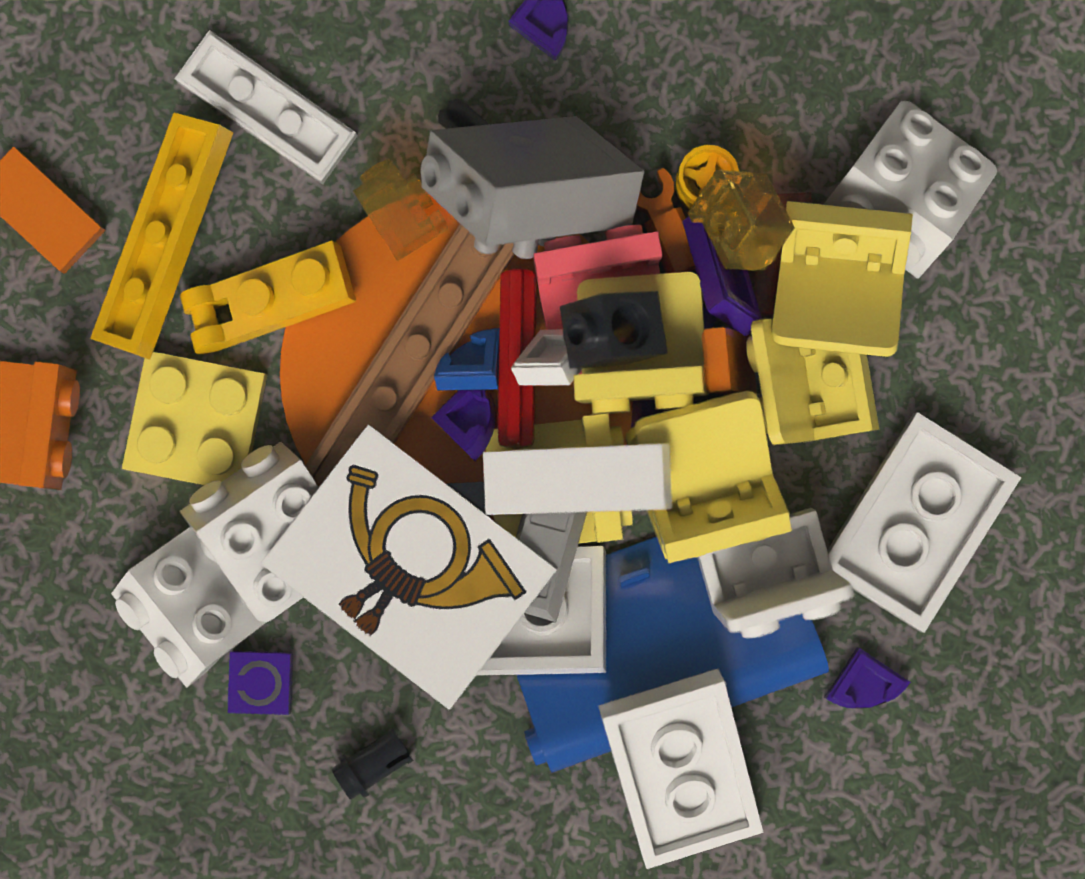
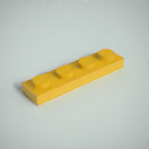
[90,112,233,360]

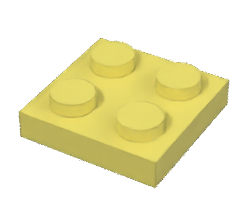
[122,352,267,485]

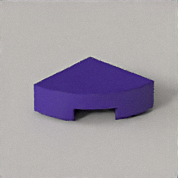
[508,0,568,61]
[431,389,496,461]
[824,647,911,708]

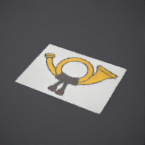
[261,424,557,710]

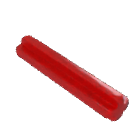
[498,268,536,449]

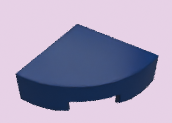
[434,328,500,390]

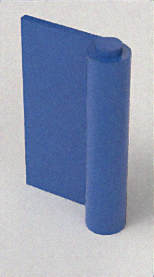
[517,537,829,773]

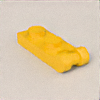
[180,240,356,354]

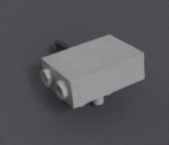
[421,99,644,259]

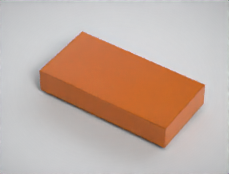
[0,146,106,274]
[701,327,757,395]

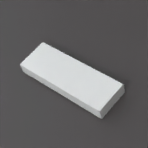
[175,30,357,184]
[483,444,672,515]

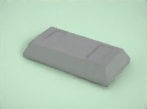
[516,512,587,622]

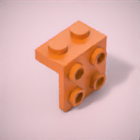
[0,361,80,490]

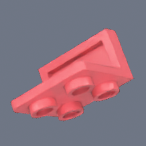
[534,225,662,374]

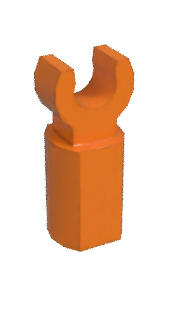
[636,168,696,273]

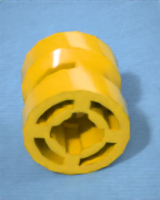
[675,145,740,214]

